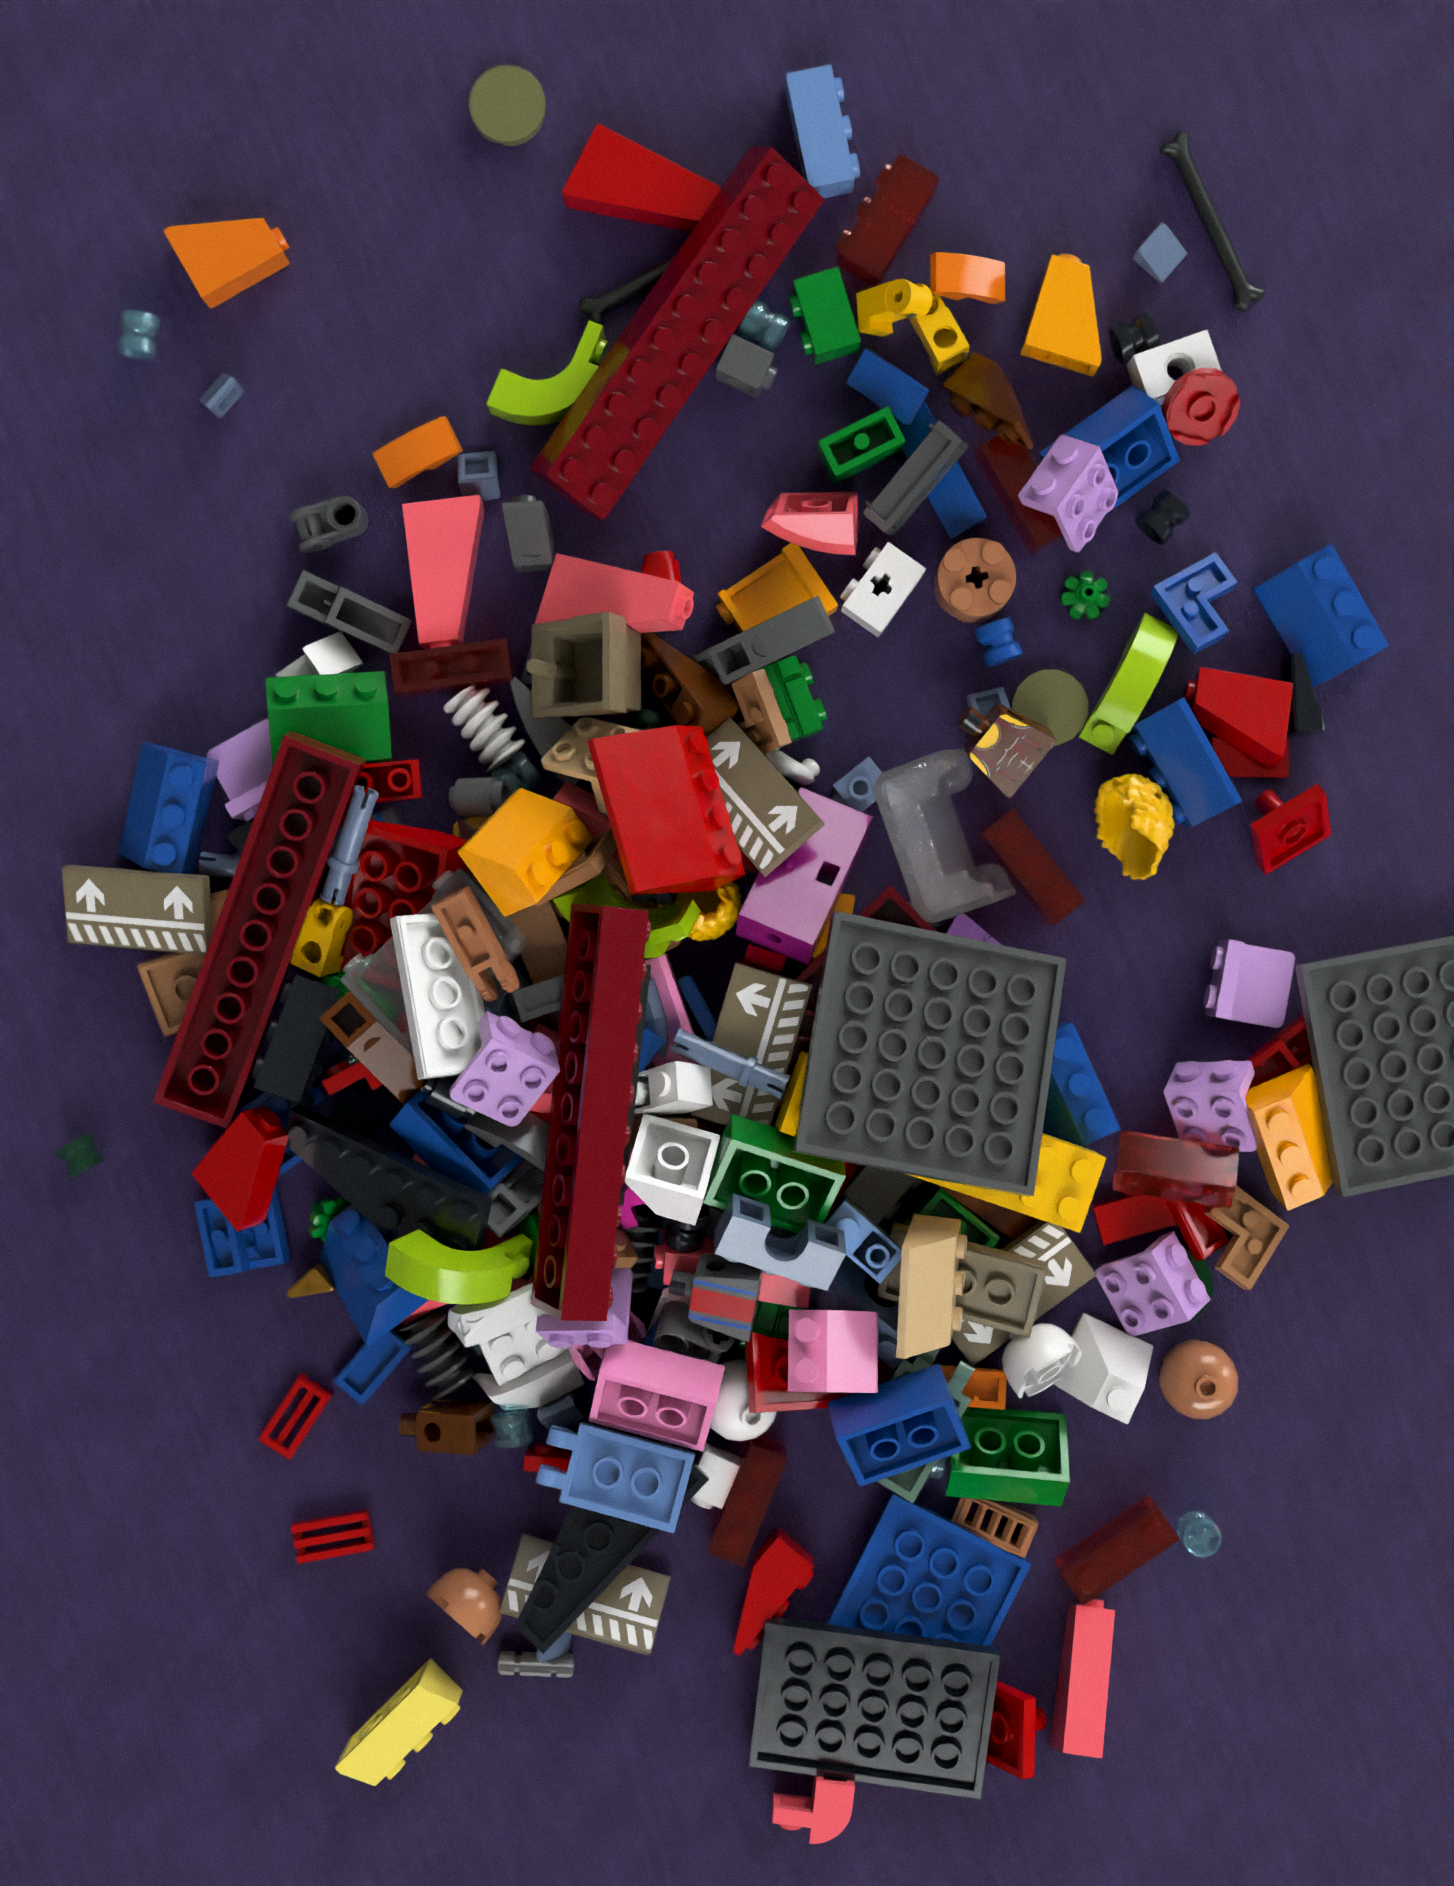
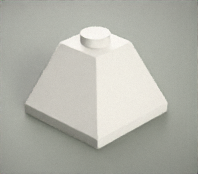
[625,1113,721,1226]
[1054,1312,1153,1424]

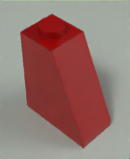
[1183,667,1293,769]
[191,1106,289,1232]

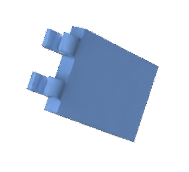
[535,1422,695,1533]

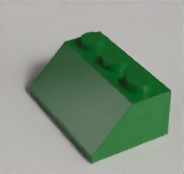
[265,671,392,766]
[703,1114,846,1234]
[945,1407,1070,1507]

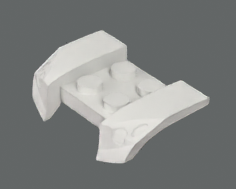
[448,1282,585,1410]

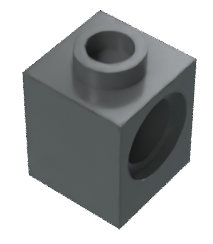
[716,334,778,399]

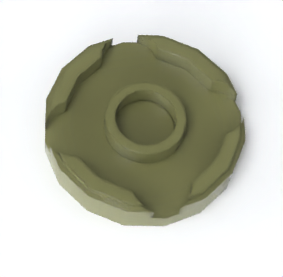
[469,65,547,147]
[1011,669,1089,746]

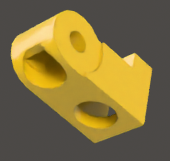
[856,279,932,337]
[909,294,970,376]
[290,897,353,977]

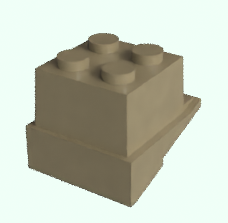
[526,612,641,719]

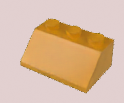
[458,788,593,917]
[1245,1064,1334,1211]

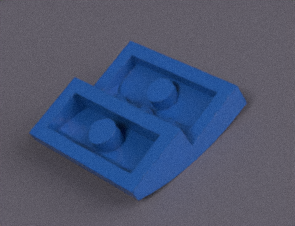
[194,1185,292,1278]

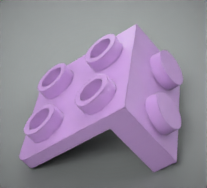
[1018,434,1118,552]
[207,719,273,822]
[1203,939,1295,1028]
[449,1011,560,1127]
[1164,1060,1258,1152]
[1095,1231,1211,1336]
[536,1268,633,1348]

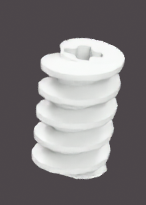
[443,685,526,772]

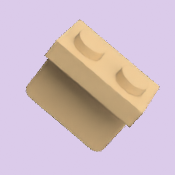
[541,717,642,814]

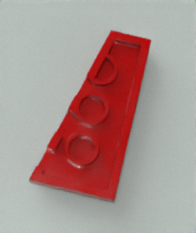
[745,1332,894,1413]

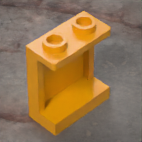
[715,543,838,633]

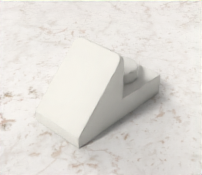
[276,631,364,677]

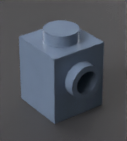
[831,756,894,812]

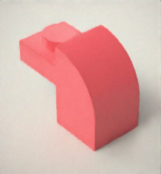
[771,1776,855,1844]

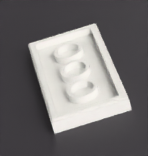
[390,913,485,1080]

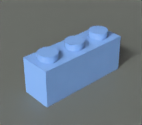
[785,64,860,198]

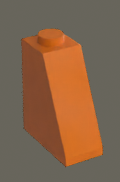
[163,218,291,309]

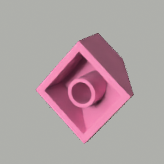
[788,1310,878,1393]

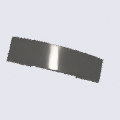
[463,1111,549,1171]
[486,1161,544,1238]

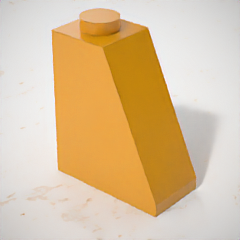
[1020,254,1102,377]

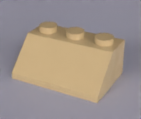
[896,1214,967,1359]

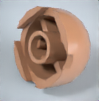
[1158,1339,1239,1419]
[426,1568,502,1645]

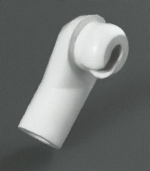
[765,750,820,785]

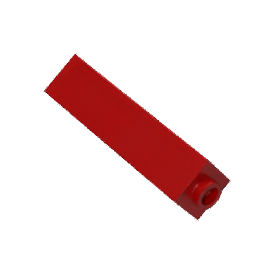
[562,123,722,232]

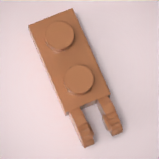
[431,885,520,1003]

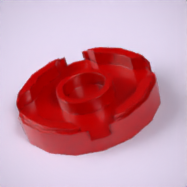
[1162,368,1241,446]

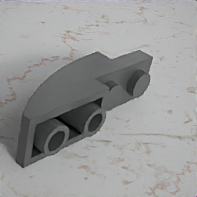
[690,596,835,685]

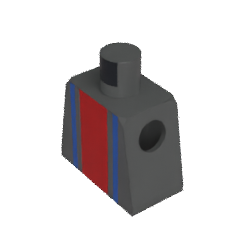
[669,1253,763,1342]

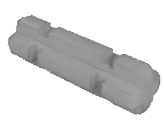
[498,1651,574,1678]

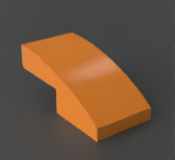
[930,252,1005,305]
[372,416,463,488]

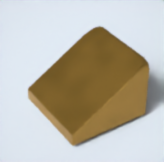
[286,1263,336,1298]

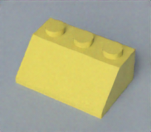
[335,1658,463,1786]

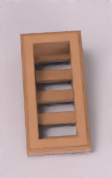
[951,1497,1039,1558]

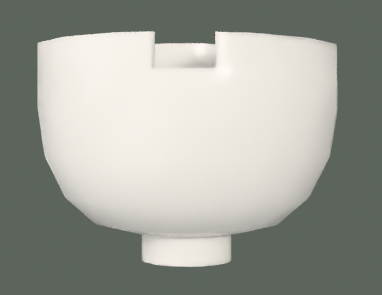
[1002,1323,1082,1398]
[710,1359,777,1442]

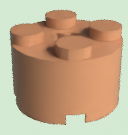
[934,538,1016,623]

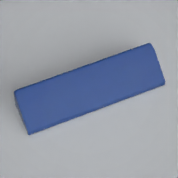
[877,401,987,540]

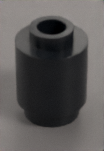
[420,1075,476,1119]

